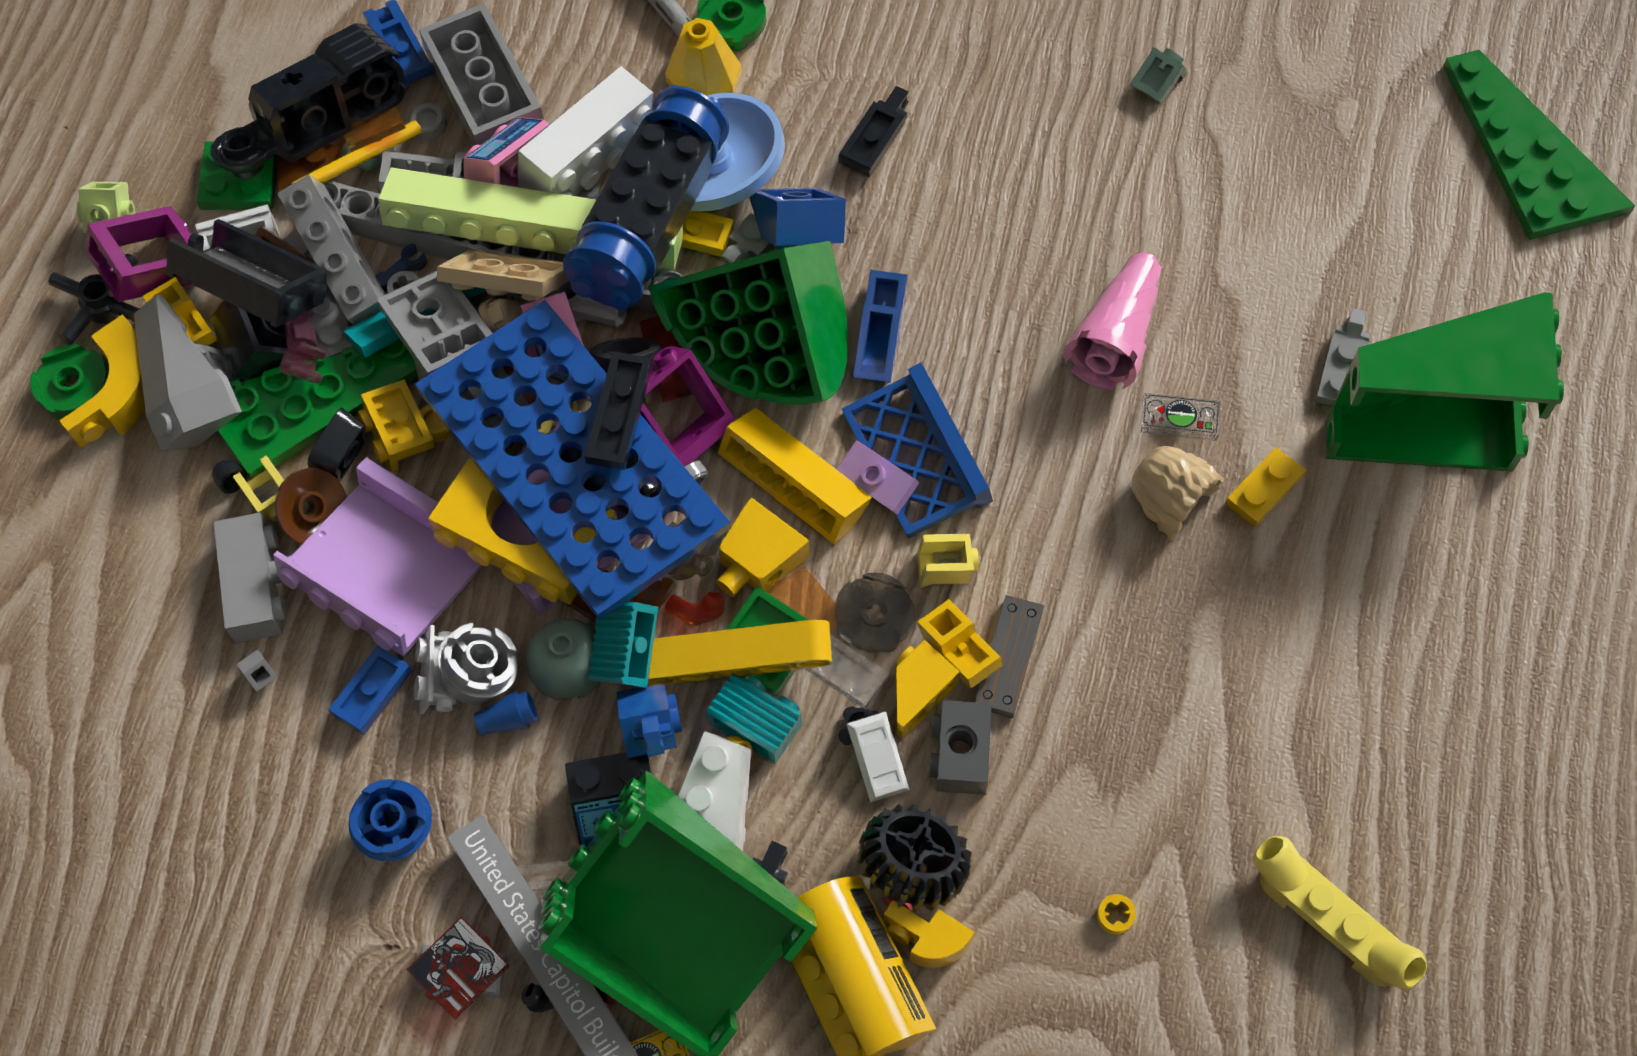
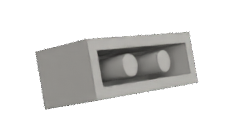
[214,512,287,643]

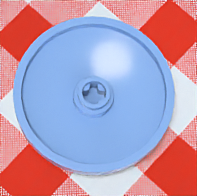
[690,93,785,212]

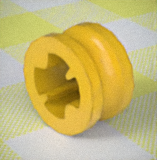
[1096,894,1136,935]

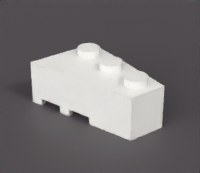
[678,731,751,851]

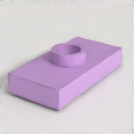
[836,440,920,515]

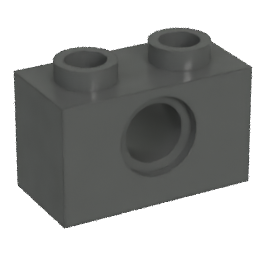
[929,700,992,795]

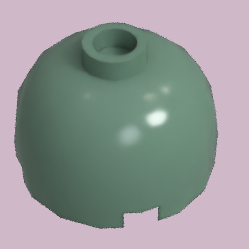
[526,618,601,701]

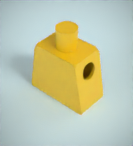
[716,497,810,597]

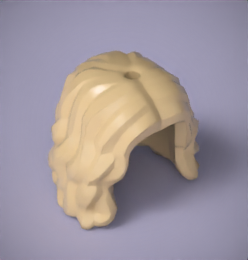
[1132,446,1224,541]

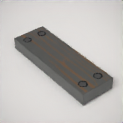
[975,595,1044,718]

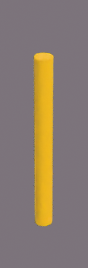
[292,120,422,184]

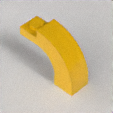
[60,314,145,448]

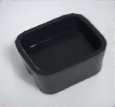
[307,408,367,482]

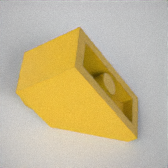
[896,640,960,740]

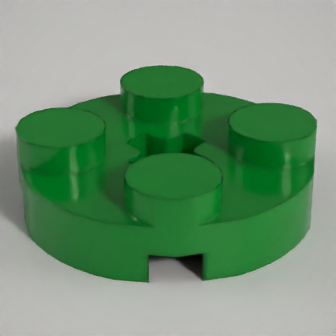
[697,0,767,51]
[30,344,109,419]

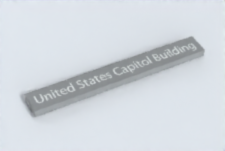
[447,815,638,1056]

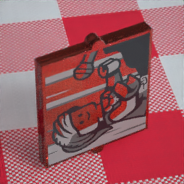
[406,916,510,1020]

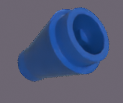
[474,690,538,736]

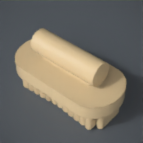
[479,298,532,333]

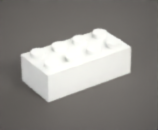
[517,66,653,196]

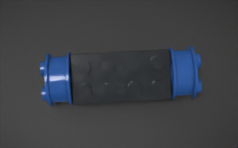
[563,85,729,310]

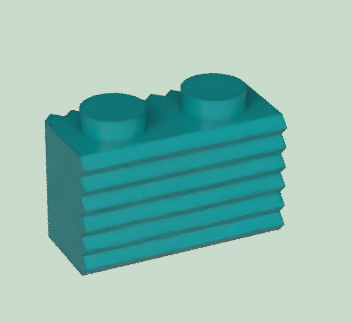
[588,602,658,688]
[706,673,802,764]

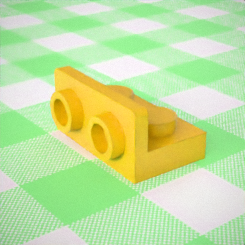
[358,379,434,473]

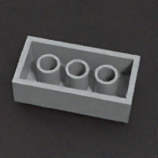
[419,3,544,146]

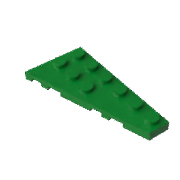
[1443,50,1636,240]
[218,339,418,479]

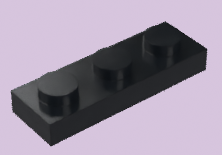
[584,351,653,470]

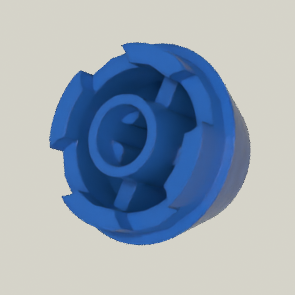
[348,779,432,861]

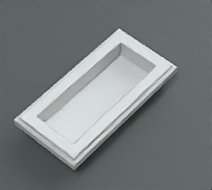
[847,712,910,803]

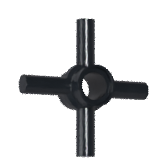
[48,253,140,344]

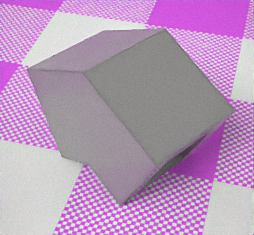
[237,649,278,692]

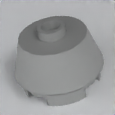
[438,623,517,704]

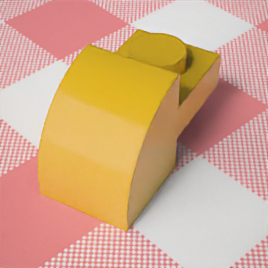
[143,277,217,346]
[917,599,1003,689]
[883,900,975,968]

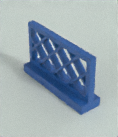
[841,363,993,539]

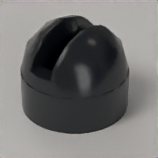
[212,460,247,494]

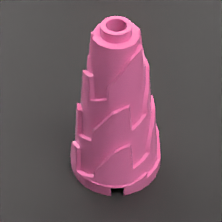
[1064,252,1161,390]

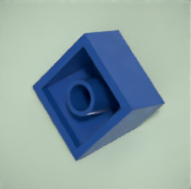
[749,187,846,250]

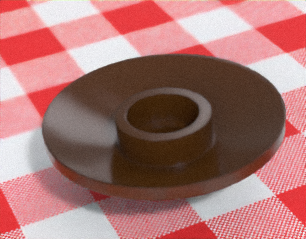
[275,468,347,544]

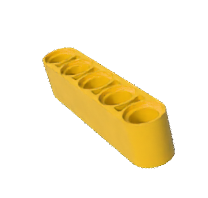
[647,620,832,685]

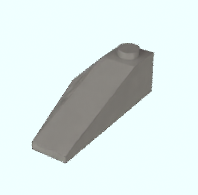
[134,295,242,450]

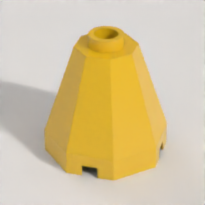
[665,18,742,95]

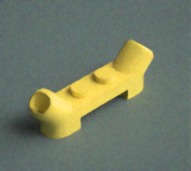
[1253,836,1427,991]

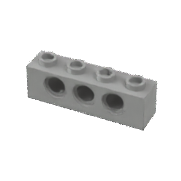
[277,174,386,324]

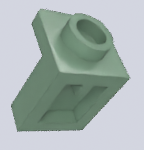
[1130,47,1187,105]

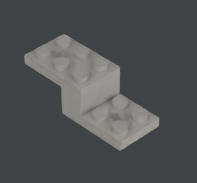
[377,271,541,457]

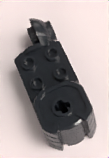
[210,23,408,178]

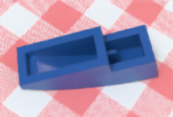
[853,269,908,383]

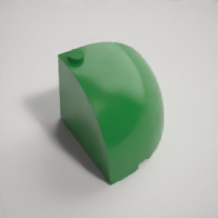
[648,241,848,405]

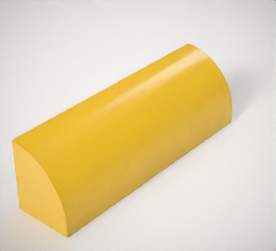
[718,407,872,544]

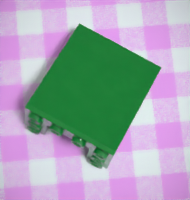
[1326,292,1564,472]
[538,770,817,1056]

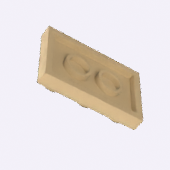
[437,249,569,300]

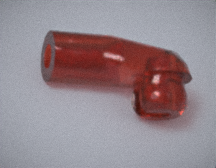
[664,592,725,626]

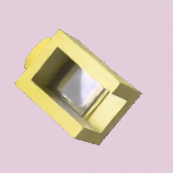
[233,455,284,522]
[917,534,979,589]

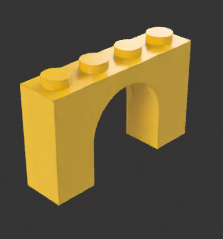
[428,457,618,605]

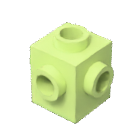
[76,182,135,233]

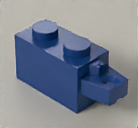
[616,682,682,758]

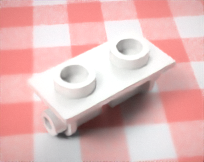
[414,625,456,714]

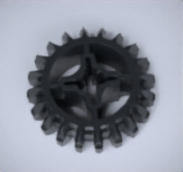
[857,804,972,912]

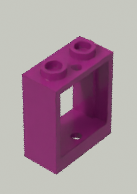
[84,206,193,302]
[640,346,736,467]

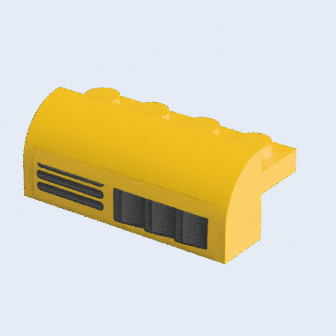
[792,875,936,1056]

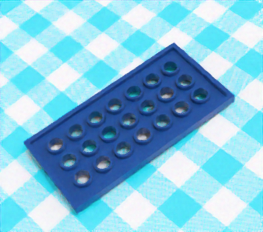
[415,300,731,621]

